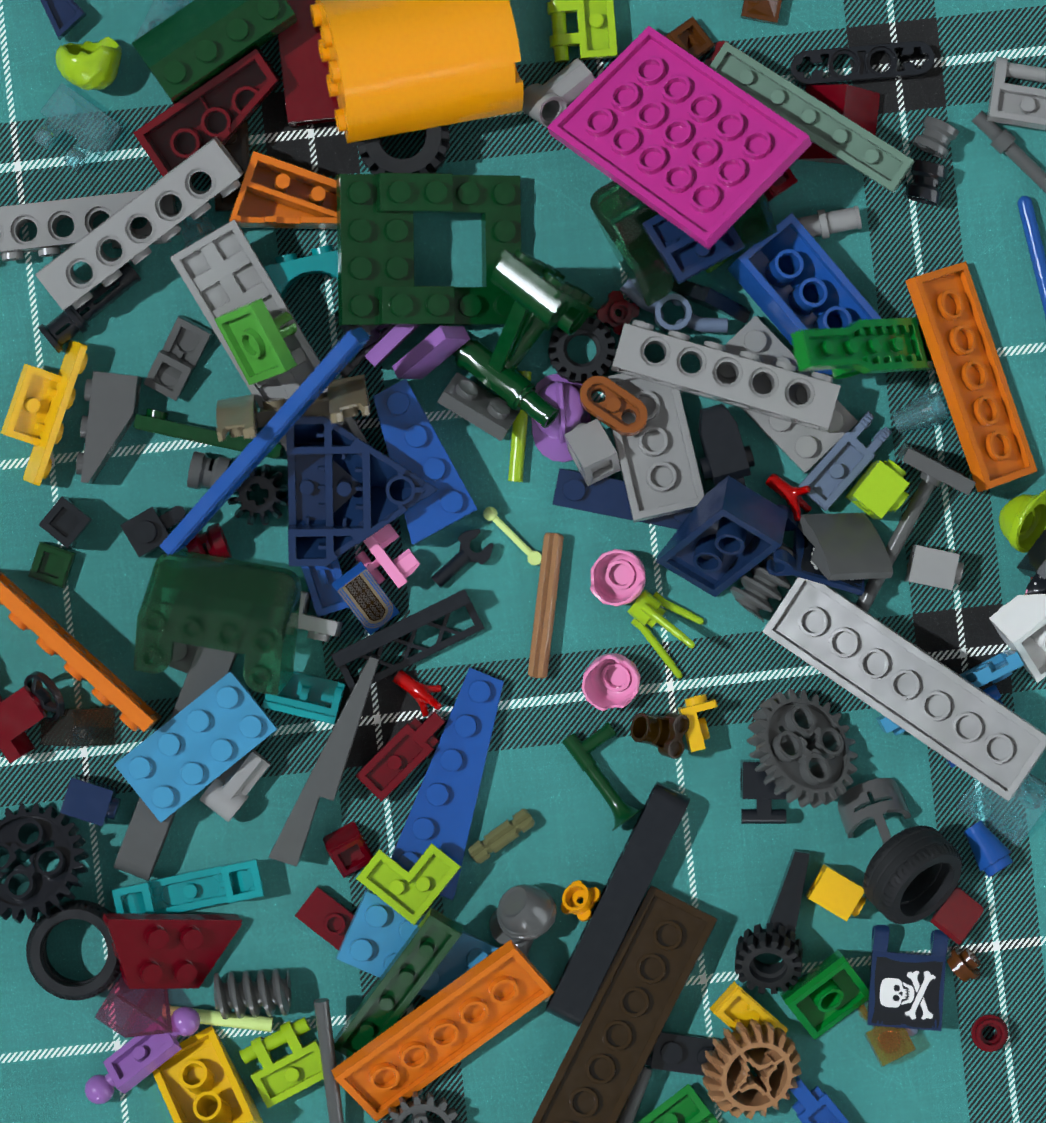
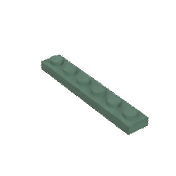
[709,41,914,193]

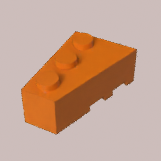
[229,151,337,229]

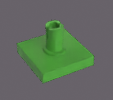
[214,298,297,385]

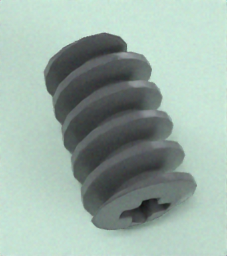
[730,543,797,622]
[214,969,291,1019]

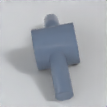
[620,279,728,333]

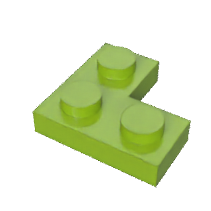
[356,843,461,925]

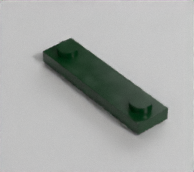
[134,408,284,459]

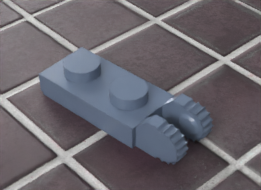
[798,411,892,511]

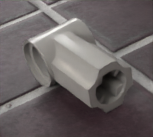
[522,58,595,127]
[199,749,271,823]

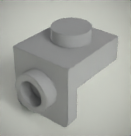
[288,591,343,642]

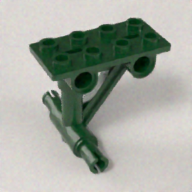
[437,249,598,429]

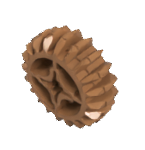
[701,1019,802,1120]

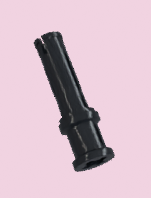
[38,262,142,353]

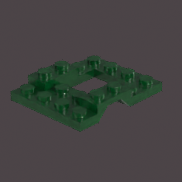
[336,173,521,325]

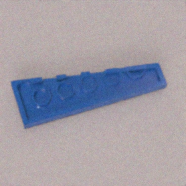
[391,667,504,900]

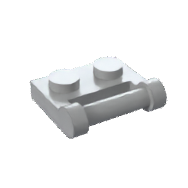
[987,56,1046,130]

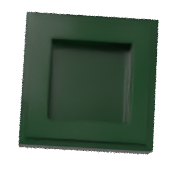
[28,542,77,588]

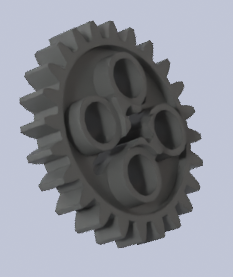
[747,689,858,808]

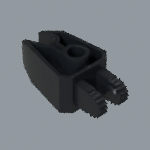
[698,403,755,486]

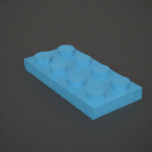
[114,671,278,823]
[336,889,500,999]

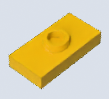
[709,981,788,1049]

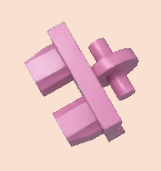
[355,523,420,588]

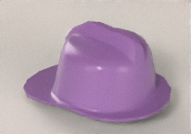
[531,373,591,462]

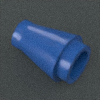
[963,820,1013,878]

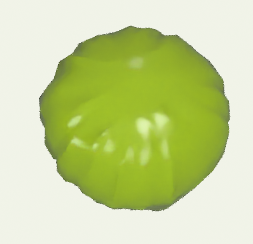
[55,37,122,90]

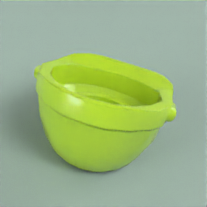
[999,490,1046,553]

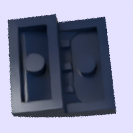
[642,214,745,284]

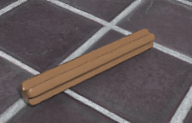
[528,532,564,679]

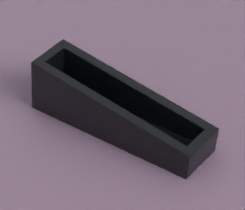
[765,849,810,934]

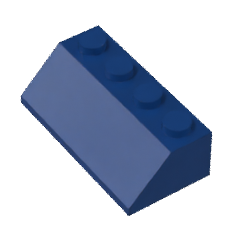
[727,213,882,376]

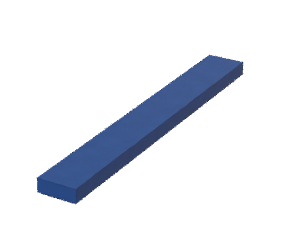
[159,327,370,555]

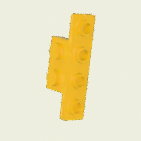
[1,340,88,486]

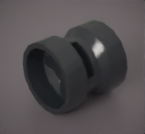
[904,160,949,206]

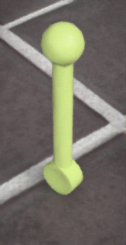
[483,506,542,566]

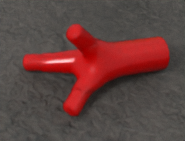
[766,473,812,521]
[393,670,442,717]

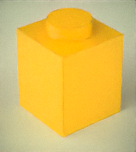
[805,864,867,922]

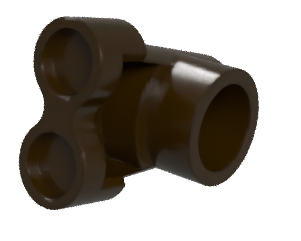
[631,712,690,759]

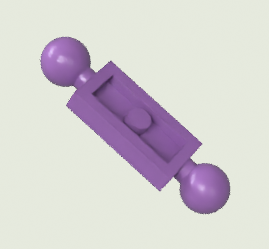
[85,1006,200,1104]

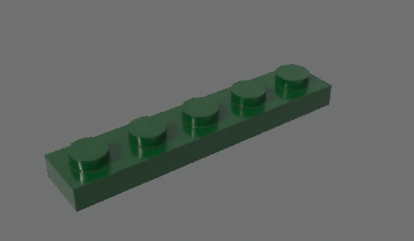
[334,908,463,1058]

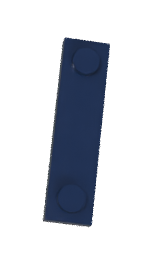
[552,468,694,530]

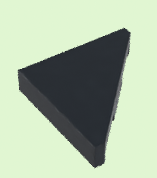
[657,274,751,324]

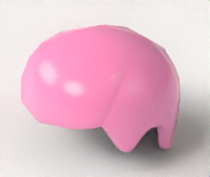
[590,549,646,607]
[581,653,641,711]

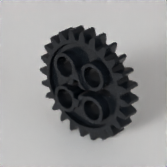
[0,803,89,924]

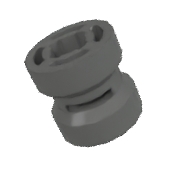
[187,451,231,489]

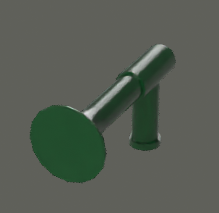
[562,722,644,831]

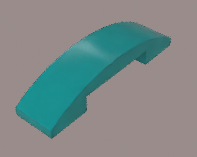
[112,859,265,914]

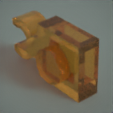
[858,1004,916,1067]

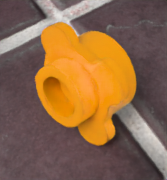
[561,880,601,922]

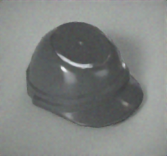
[489,884,557,944]

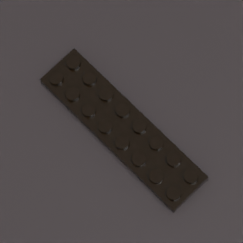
[532,885,718,1123]

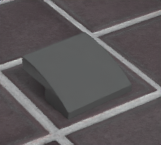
[798,513,893,581]

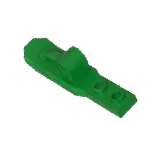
[791,317,935,379]

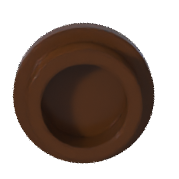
[947,947,981,982]

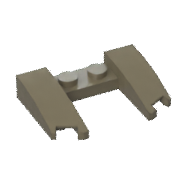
[216,374,370,441]

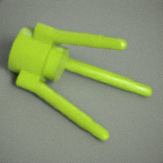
[627,590,704,679]

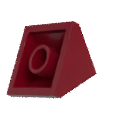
[798,84,880,165]

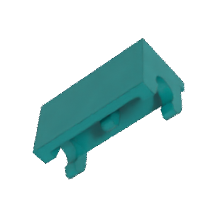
[262,667,346,725]

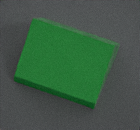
[780,950,869,1040]

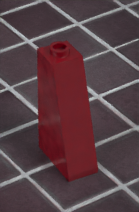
[278,0,339,127]

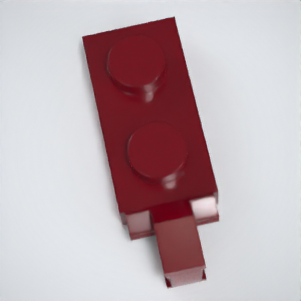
[355,710,446,802]

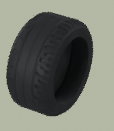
[863,826,962,924]
[26,900,121,1000]

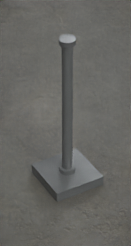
[856,442,976,612]

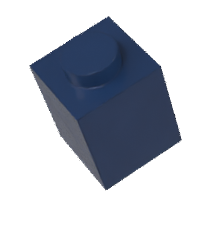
[60,775,121,826]

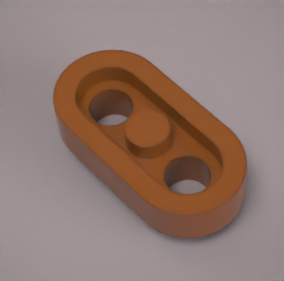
[580,376,648,436]

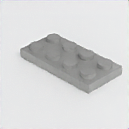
[716,315,858,473]
[603,373,705,523]

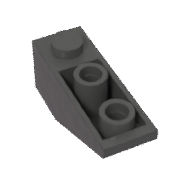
[76,371,142,484]

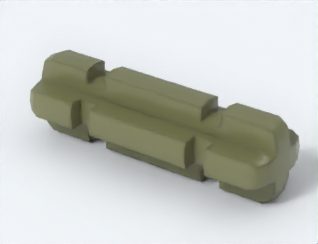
[468,809,535,864]

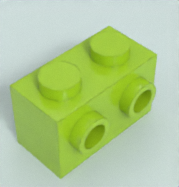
[845,460,910,520]

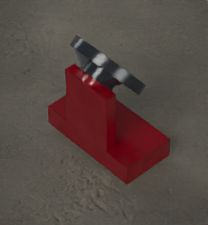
[0,671,65,763]

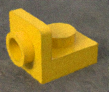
[678,694,718,752]

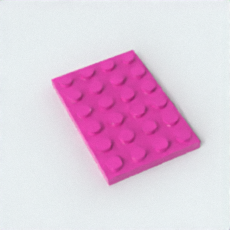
[547,26,812,249]

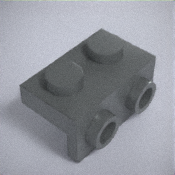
[437,372,520,441]

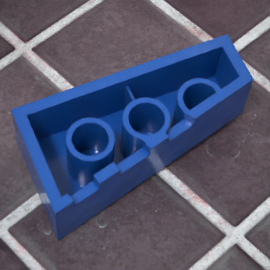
[373,378,478,545]

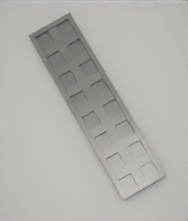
[170,219,370,452]

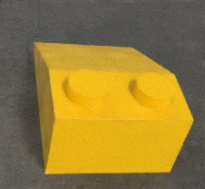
[152,1025,263,1123]

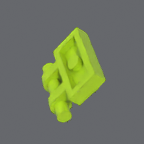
[546,0,618,63]
[239,1017,324,1109]

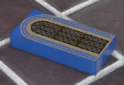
[331,562,400,635]

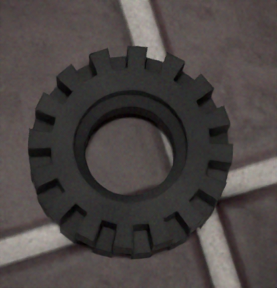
[548,317,616,384]
[735,923,803,994]

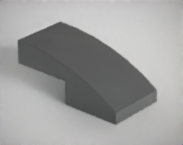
[143,315,213,401]

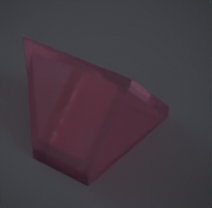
[95,975,173,1038]

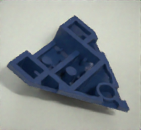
[286,416,438,567]

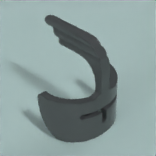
[838,778,911,844]

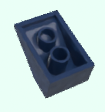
[656,475,788,597]

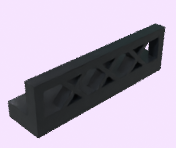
[331,589,485,693]

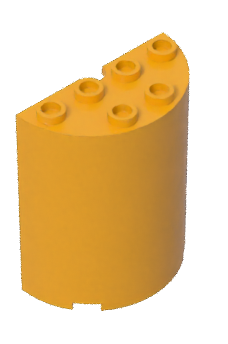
[310,0,524,144]

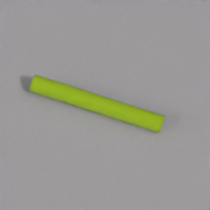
[508,371,532,482]

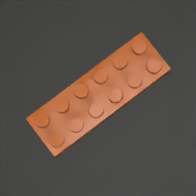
[905,261,1038,492]
[0,571,162,732]
[331,940,554,1122]

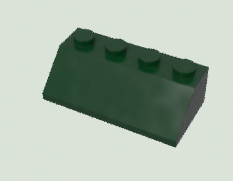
[132,0,298,104]

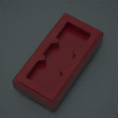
[295,886,355,950]

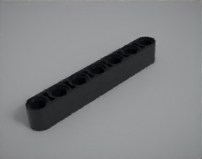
[545,782,690,1027]

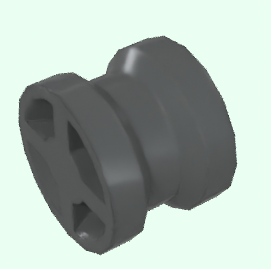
[913,116,959,159]

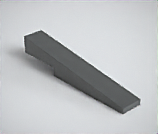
[268,653,381,867]

